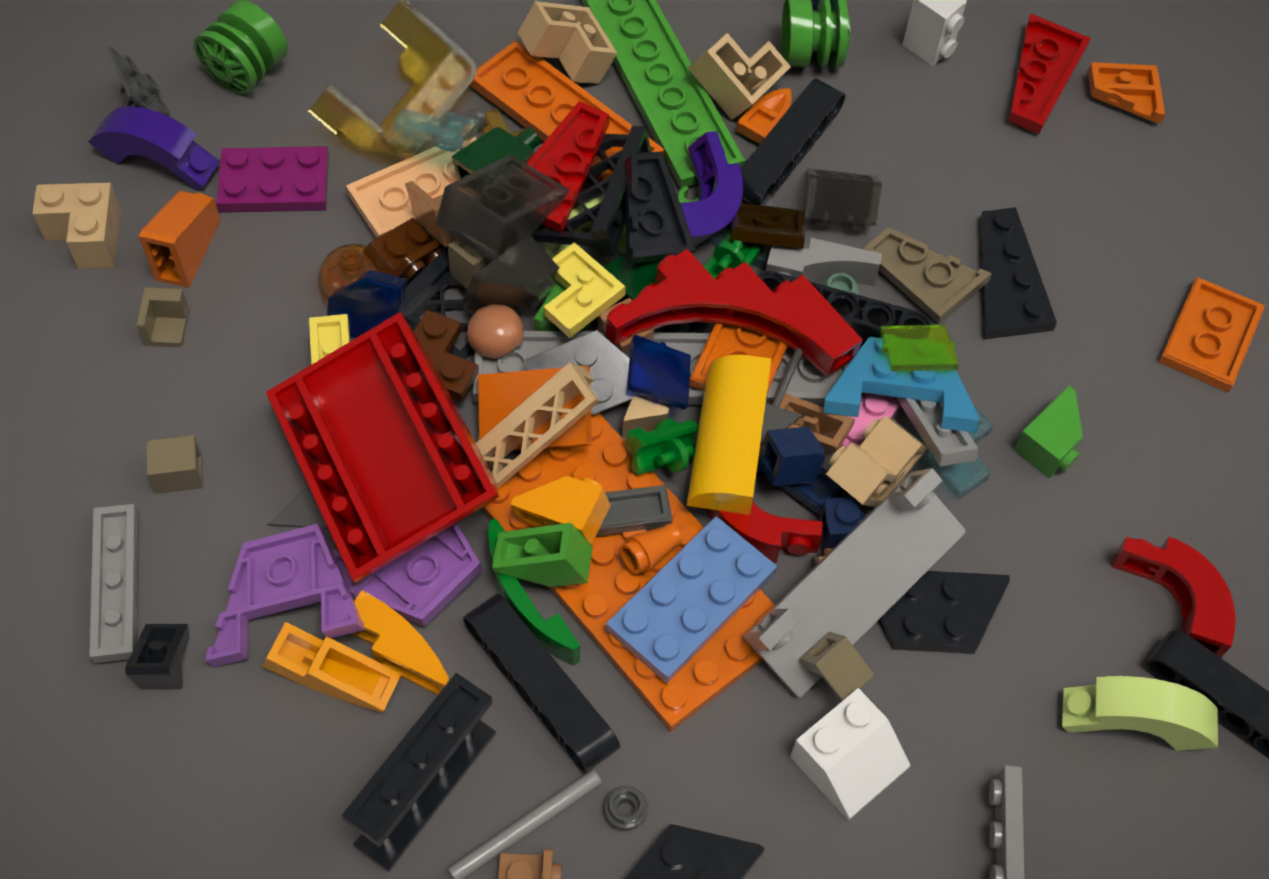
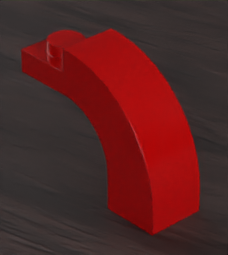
[706,501,823,563]
[1112,536,1236,658]

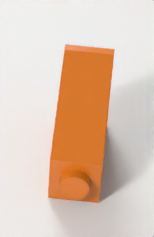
[138,190,220,288]

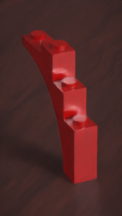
[604,249,863,377]

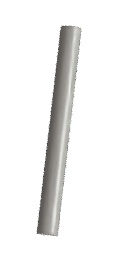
[447,769,602,879]

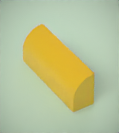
[686,355,772,515]

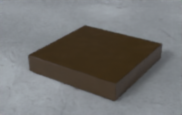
[731,203,805,249]

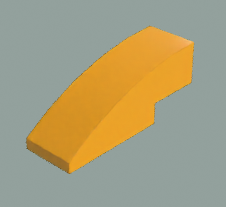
[350,590,450,696]
[261,622,402,713]

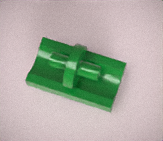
[704,233,760,279]
[625,418,698,475]

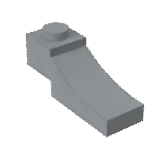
[766,238,882,286]

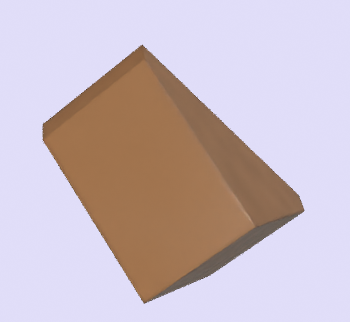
[779,394,855,455]

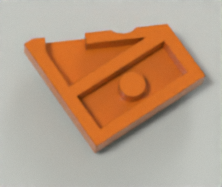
[1087,62,1165,123]

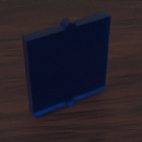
[627,334,691,410]

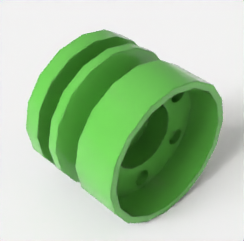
[194,0,288,94]
[781,0,850,67]

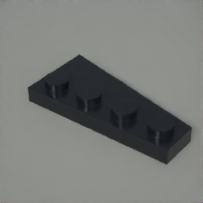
[979,207,1057,340]

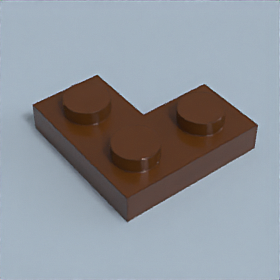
[414,310,479,402]

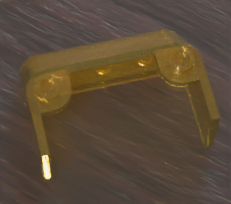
[308,0,477,159]

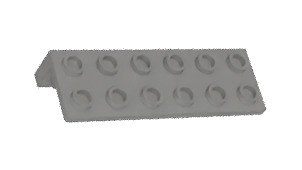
[743,468,965,697]

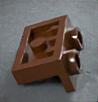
[363,218,444,285]

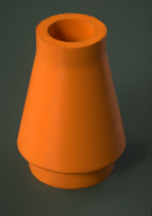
[620,523,682,574]

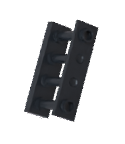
[341,673,496,872]

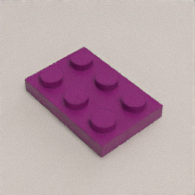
[216,146,329,213]

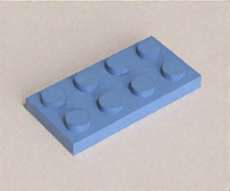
[606,516,777,683]

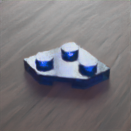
[327,270,407,338]

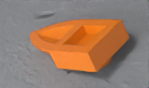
[736,88,792,144]

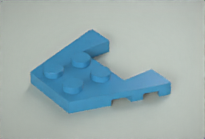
[823,337,979,433]

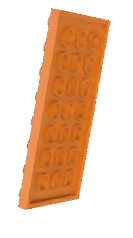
[480,413,775,733]

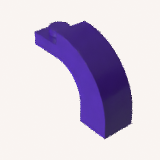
[88,106,220,191]
[680,131,743,246]

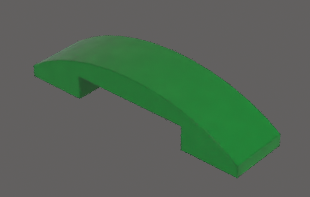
[488,518,581,666]

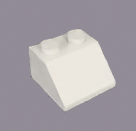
[902,0,967,66]
[790,688,911,821]

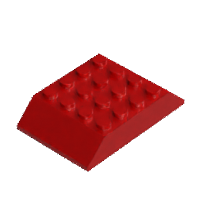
[266,312,500,583]

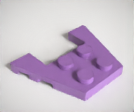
[205,523,364,668]
[334,523,482,627]

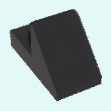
[125,624,189,689]

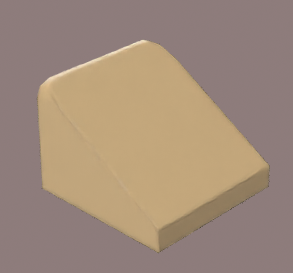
[622,396,669,435]

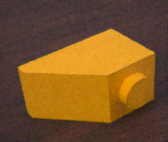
[510,476,611,545]

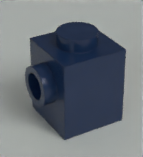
[758,427,825,486]

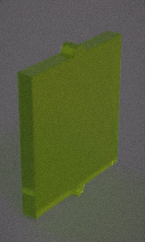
[880,325,959,371]

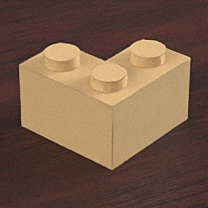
[518,1,617,84]
[688,33,791,120]
[32,182,121,269]
[826,416,928,507]

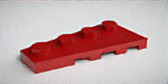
[1008,13,1091,134]
[499,101,610,233]

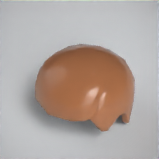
[467,304,524,359]

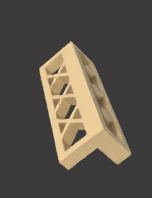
[476,362,600,488]

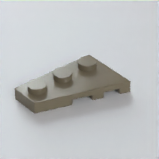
[862,227,992,324]

